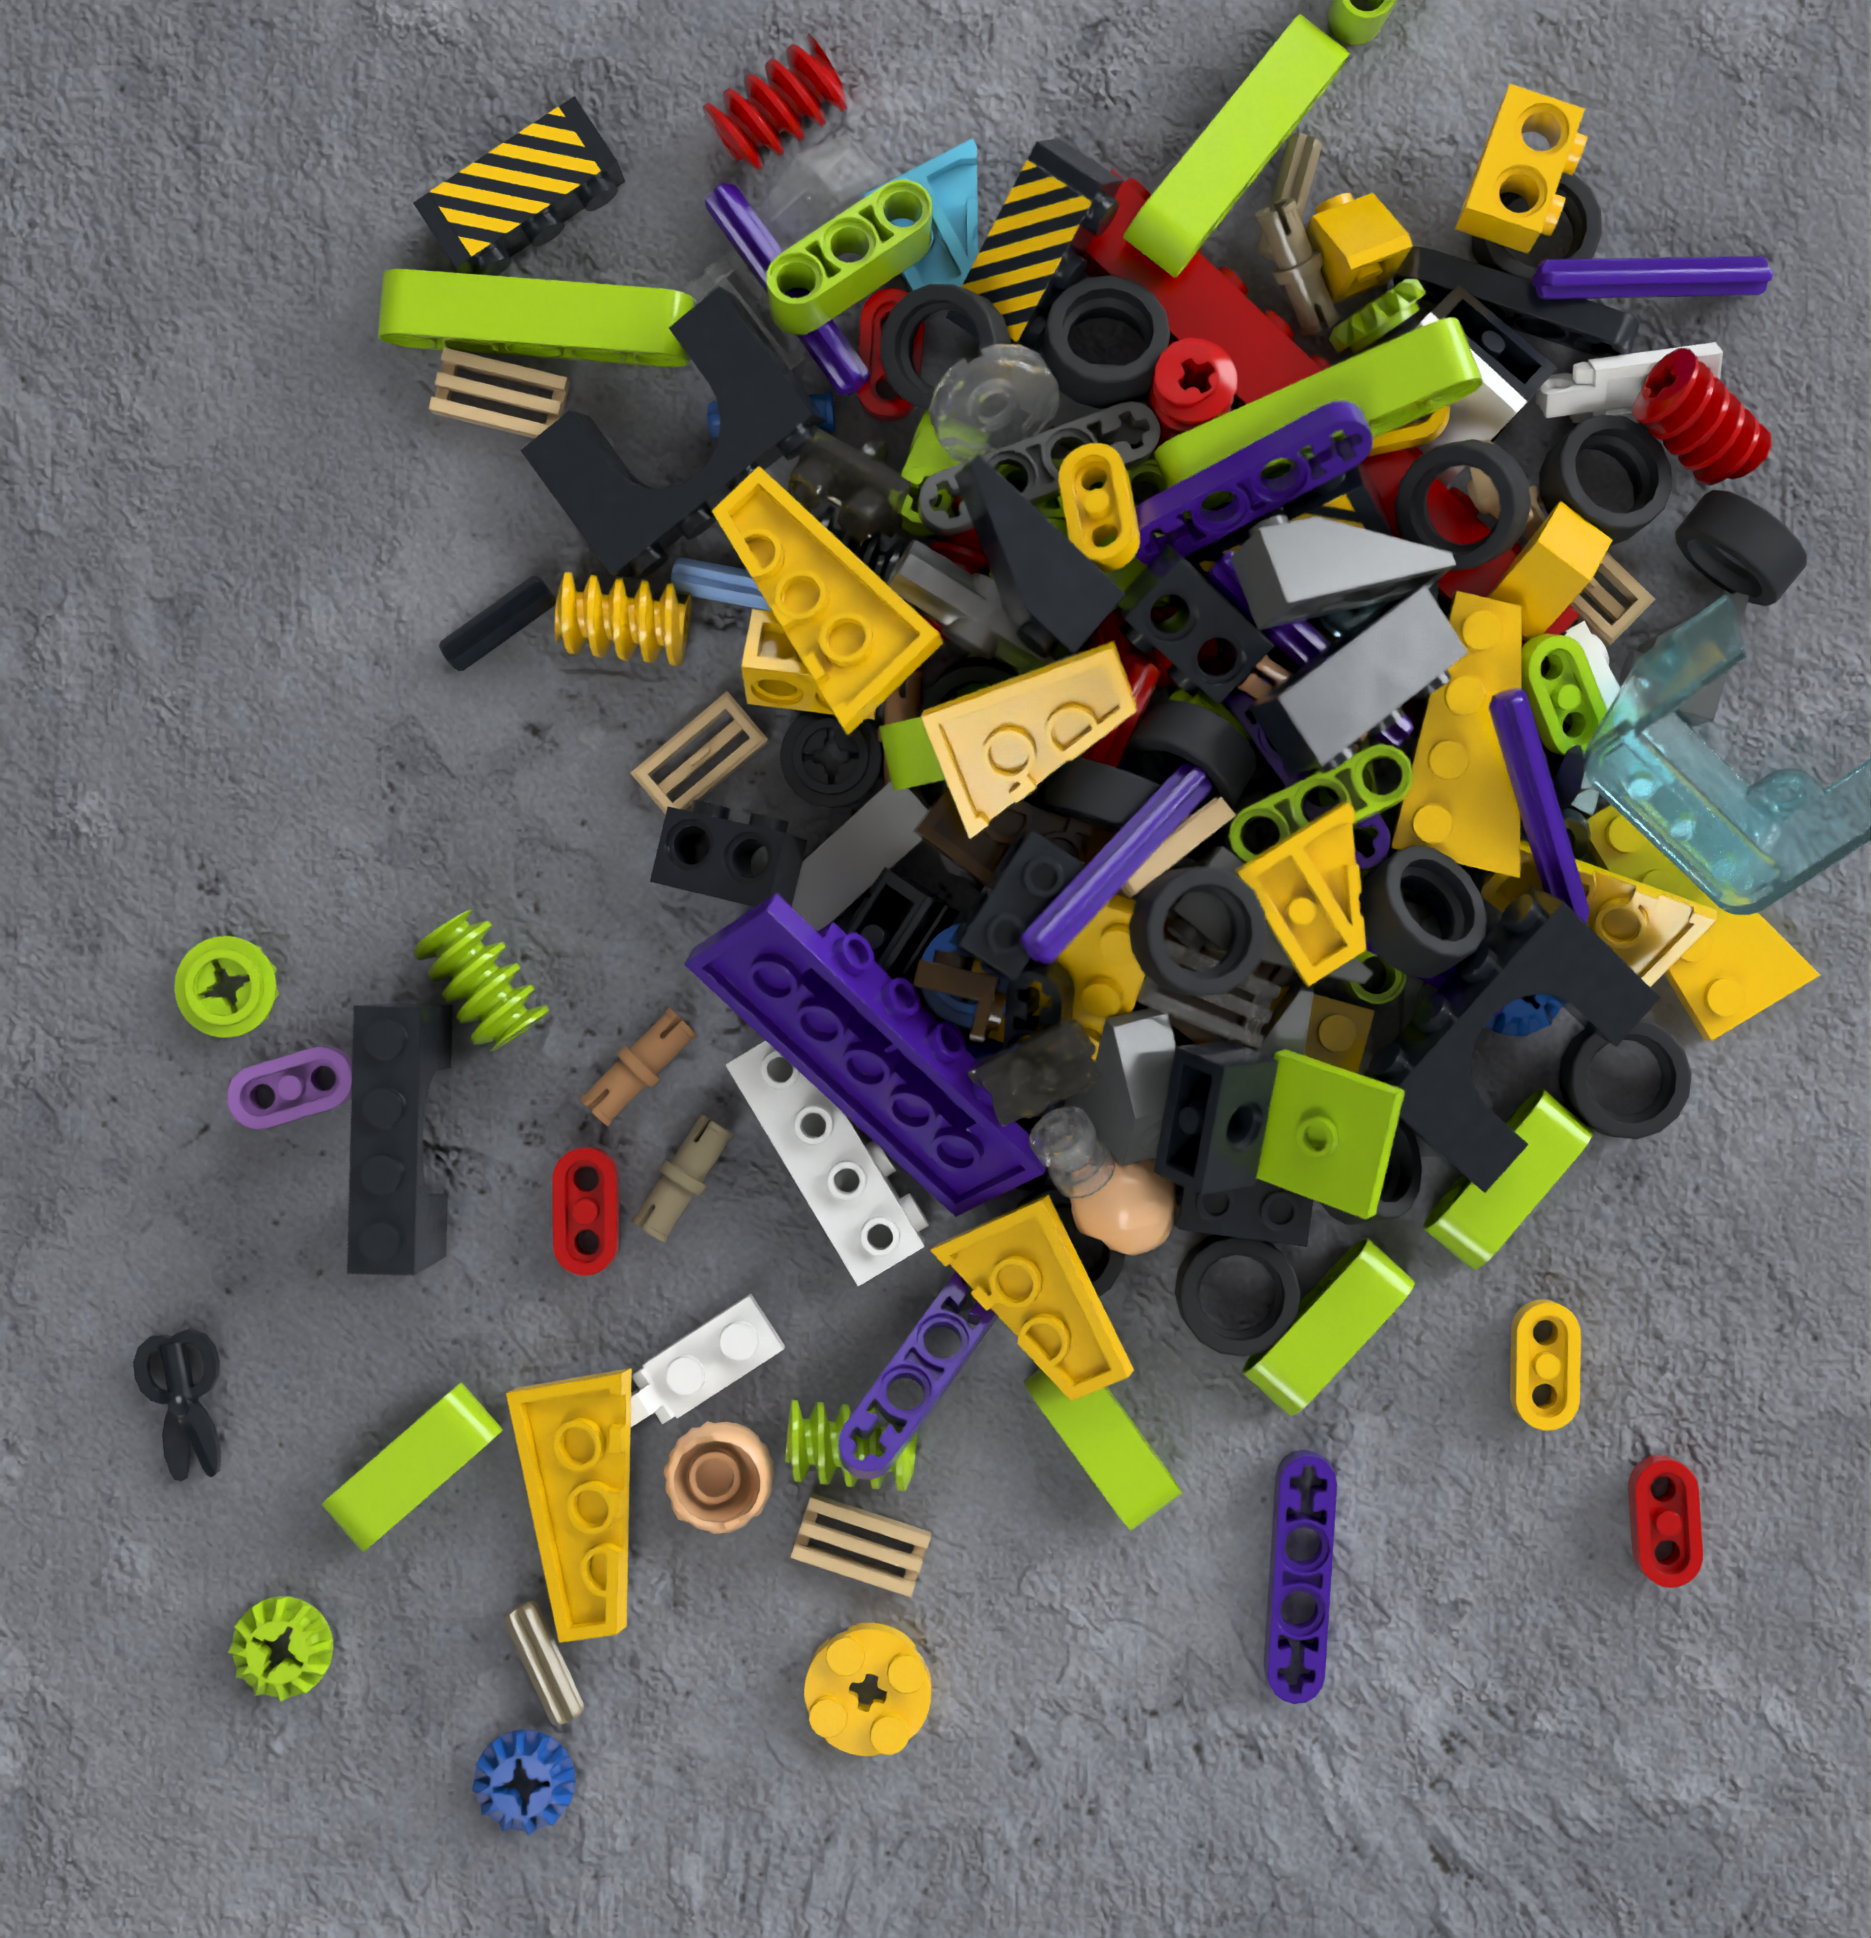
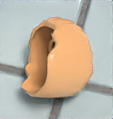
[1070,1149,1178,1256]
[664,1421,775,1534]

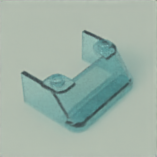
[1584,594,1871,915]

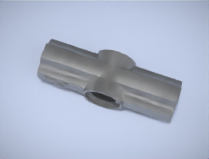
[886,540,1079,675]

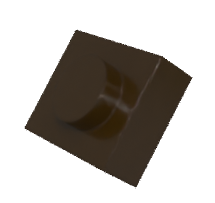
[913,949,1007,1043]

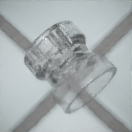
[1029,1106,1115,1198]

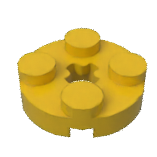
[804,1622,931,1756]

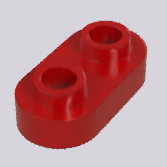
[857,288,924,422]
[552,1146,620,1276]
[1628,1455,1703,1588]

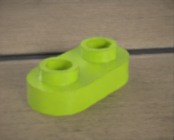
[1521,634,1610,758]

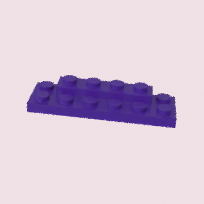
[684,893,1051,1217]

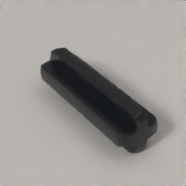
[439,576,556,671]

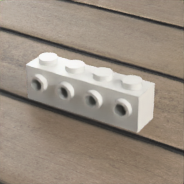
[726,1041,929,1286]

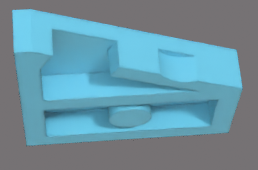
[863,138,979,292]

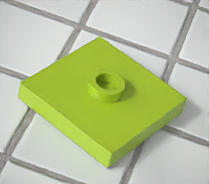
[1256,1049,1405,1220]

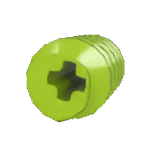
[413,909,550,1052]
[786,1399,917,1492]

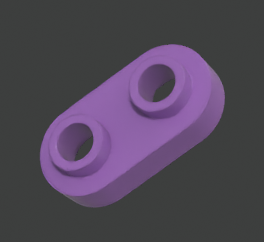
[227,1046,352,1129]

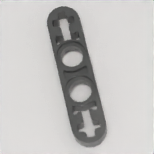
[918,401,1160,537]

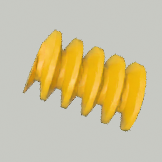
[554,572,692,667]

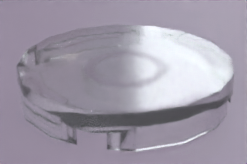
[929,344,1060,463]

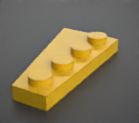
[712,466,943,736]
[1390,591,1522,878]
[1587,793,1820,1041]
[506,1368,632,1643]

